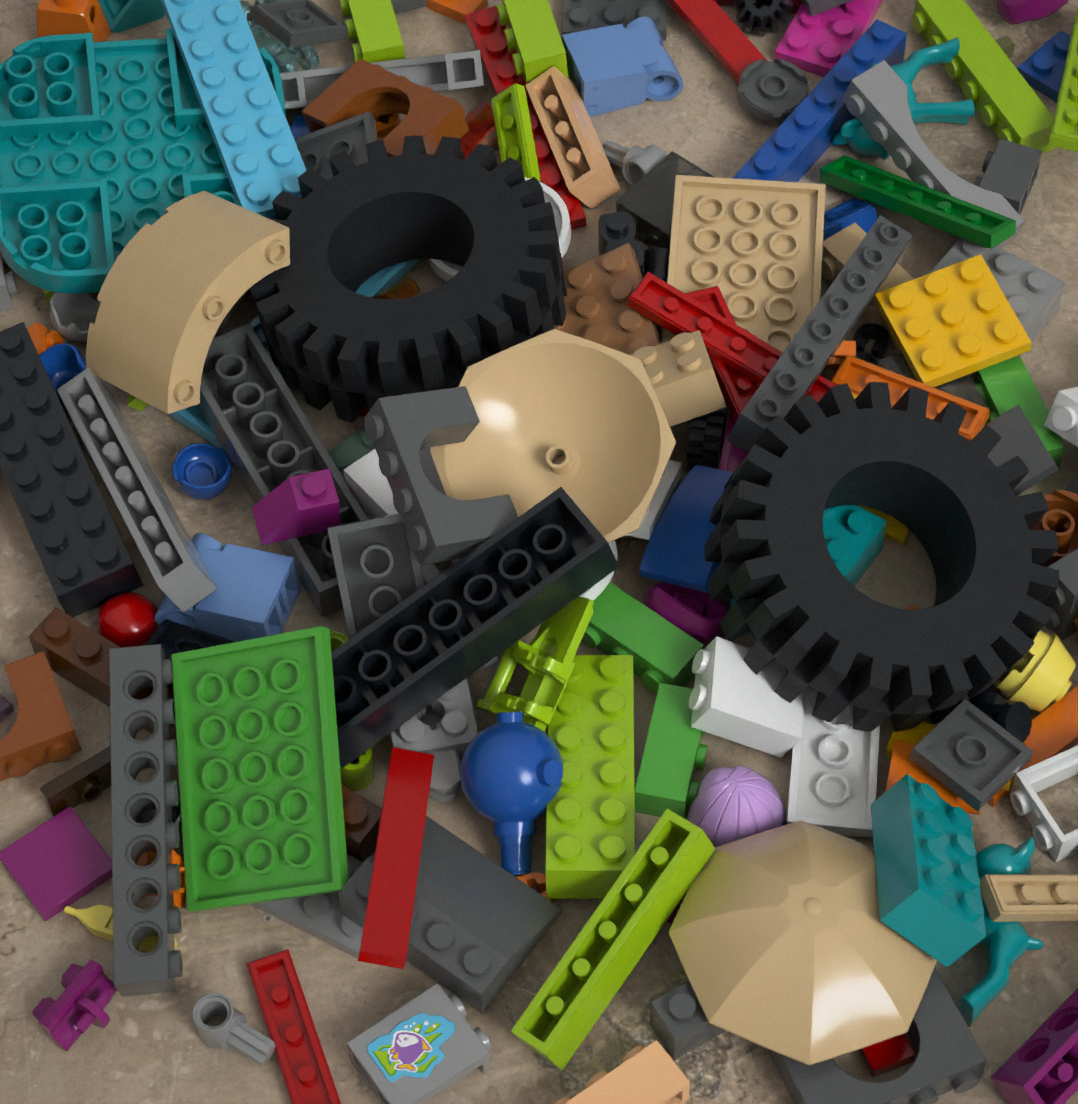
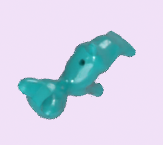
[832,37,975,160]
[958,837,1044,1028]

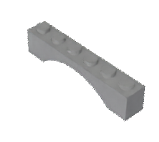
[280,50,484,109]
[843,60,1025,248]

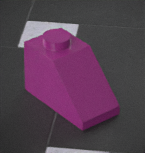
[252,468,341,545]

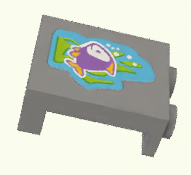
[347,983,493,1104]

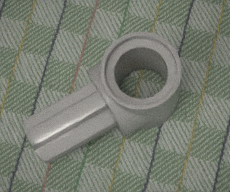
[603,141,670,191]
[193,993,276,1065]

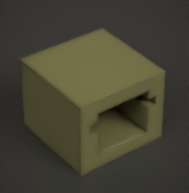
[995,36,1015,58]

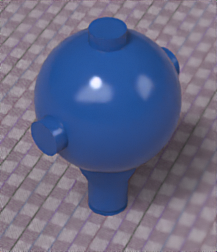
[460,711,563,875]

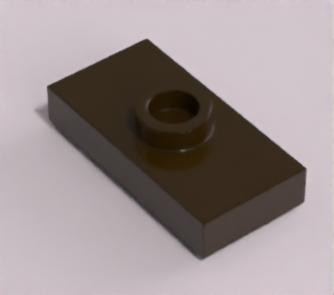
[40,746,111,817]

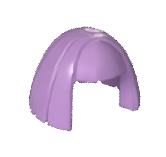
[687,765,785,847]

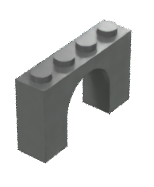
[364,386,518,566]
[768,967,986,1104]

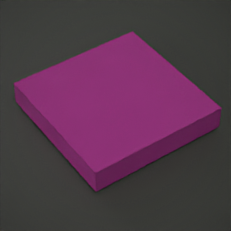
[0,806,112,922]

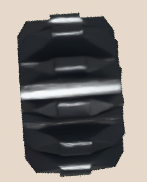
[733,0,793,37]

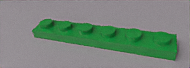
[820,155,1016,249]

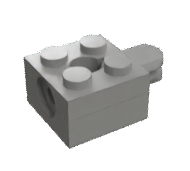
[390,678,478,802]

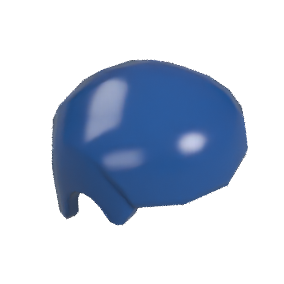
[40,343,86,405]
[172,443,232,500]

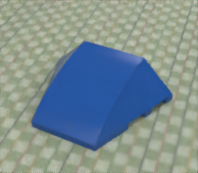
[639,465,733,593]

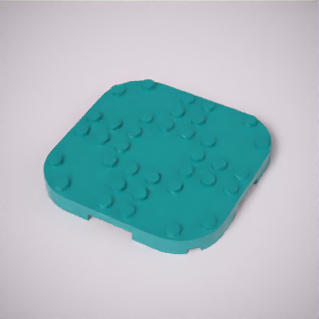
[0,29,286,294]

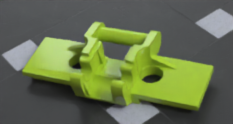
[476,597,594,732]

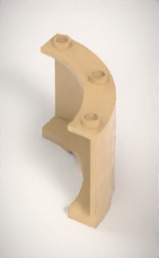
[86,191,290,414]

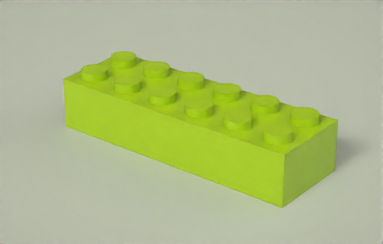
[546,655,635,899]

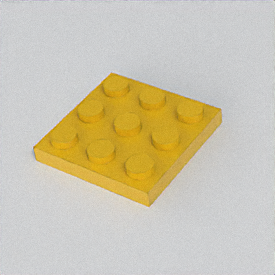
[875,254,1032,387]

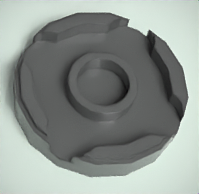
[737,58,809,122]

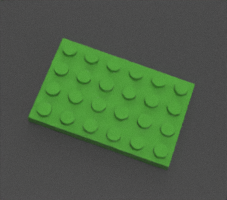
[171,626,349,912]

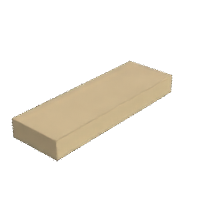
[980,874,1078,922]

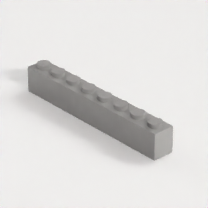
[57,367,217,613]

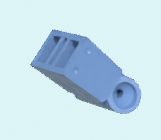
[562,16,684,117]
[155,533,302,642]

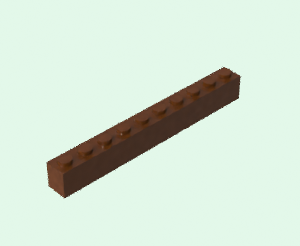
[29,607,381,862]

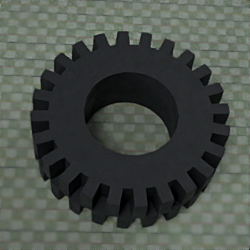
[250,136,567,423]
[704,382,1059,732]

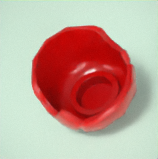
[97,592,159,648]

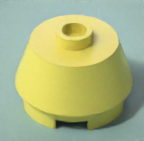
[994,630,1076,712]

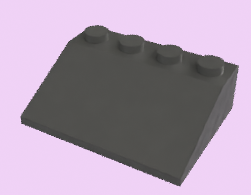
[338,816,562,1014]

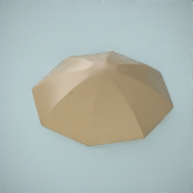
[430,329,676,543]
[668,820,937,1066]

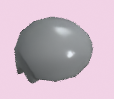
[49,292,101,342]

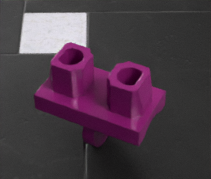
[33,959,117,1051]

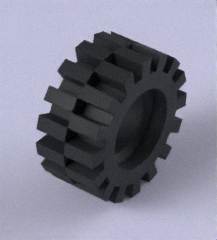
[686,402,728,470]

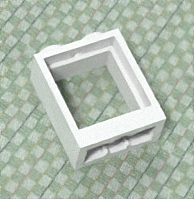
[1010,745,1078,863]

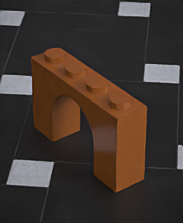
[301,59,469,157]
[0,651,82,781]

